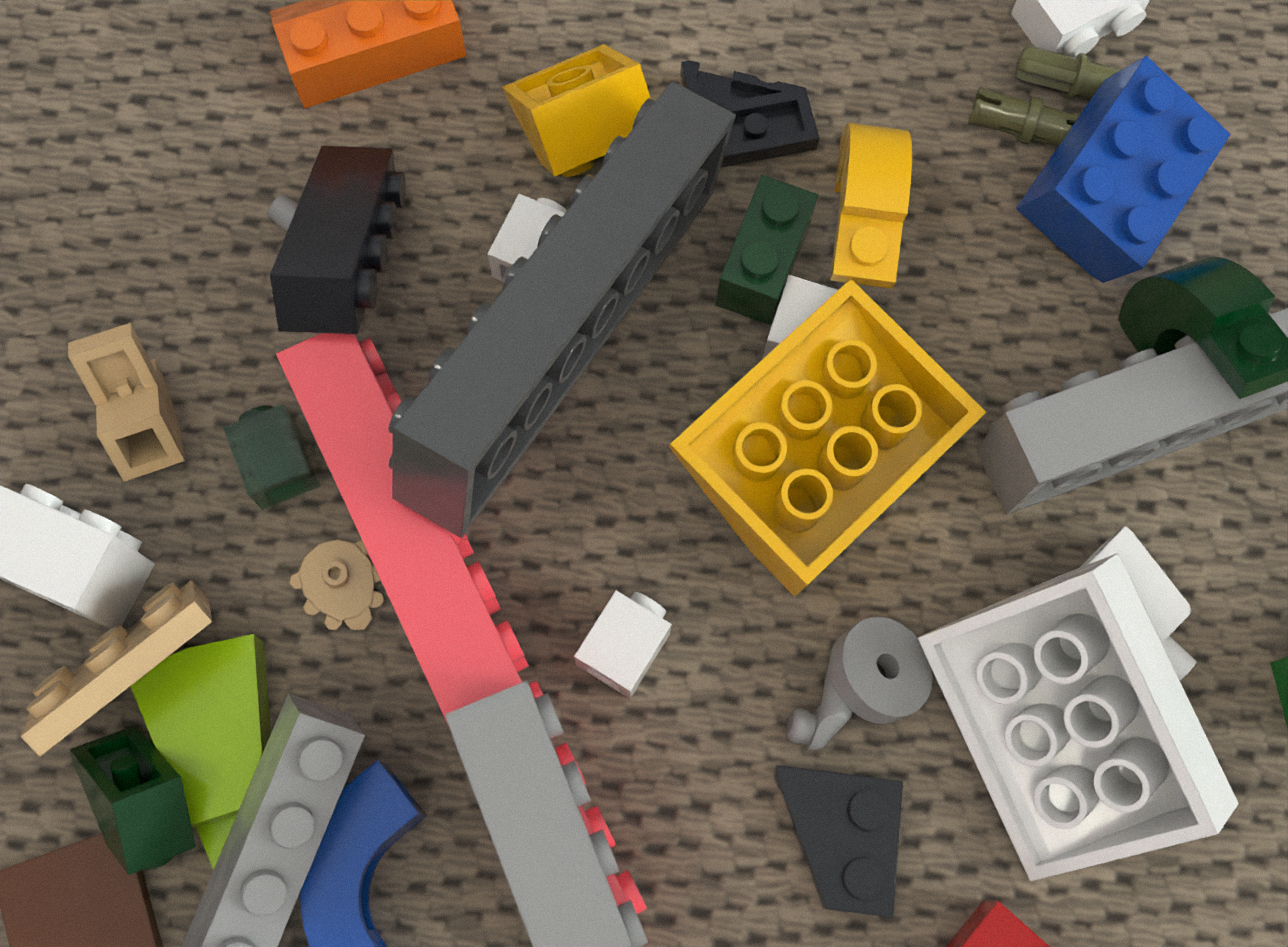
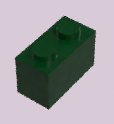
[715,175,819,325]

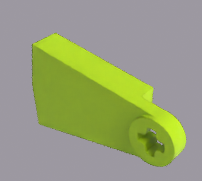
[130,634,271,870]

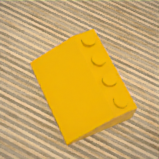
[669,279,986,597]

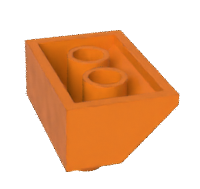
[270,0,467,109]

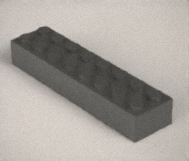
[389,81,736,539]

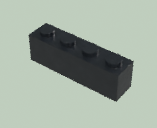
[270,146,406,334]

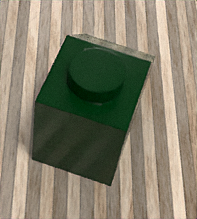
[70,726,196,875]

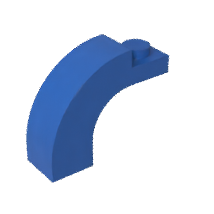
[300,760,427,947]

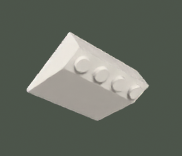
[918,553,1239,881]

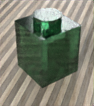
[223,404,321,510]

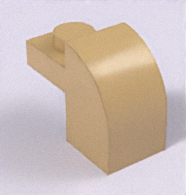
[68,323,185,482]

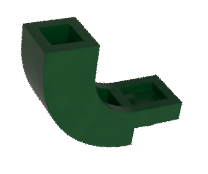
[1118,256,1288,399]

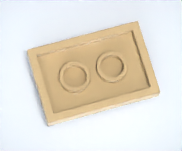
[20,579,212,757]

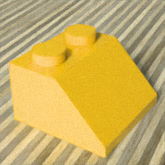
[502,44,651,177]

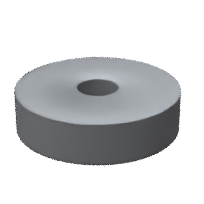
[829,617,933,724]

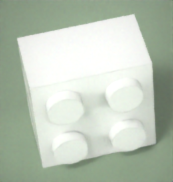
[0,484,155,629]

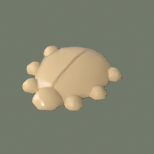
[289,539,384,630]

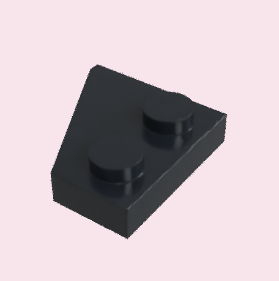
[680,60,820,168]
[774,765,903,918]

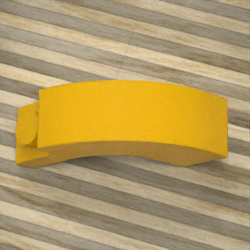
[830,122,912,289]

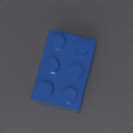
[1016,55,1231,283]

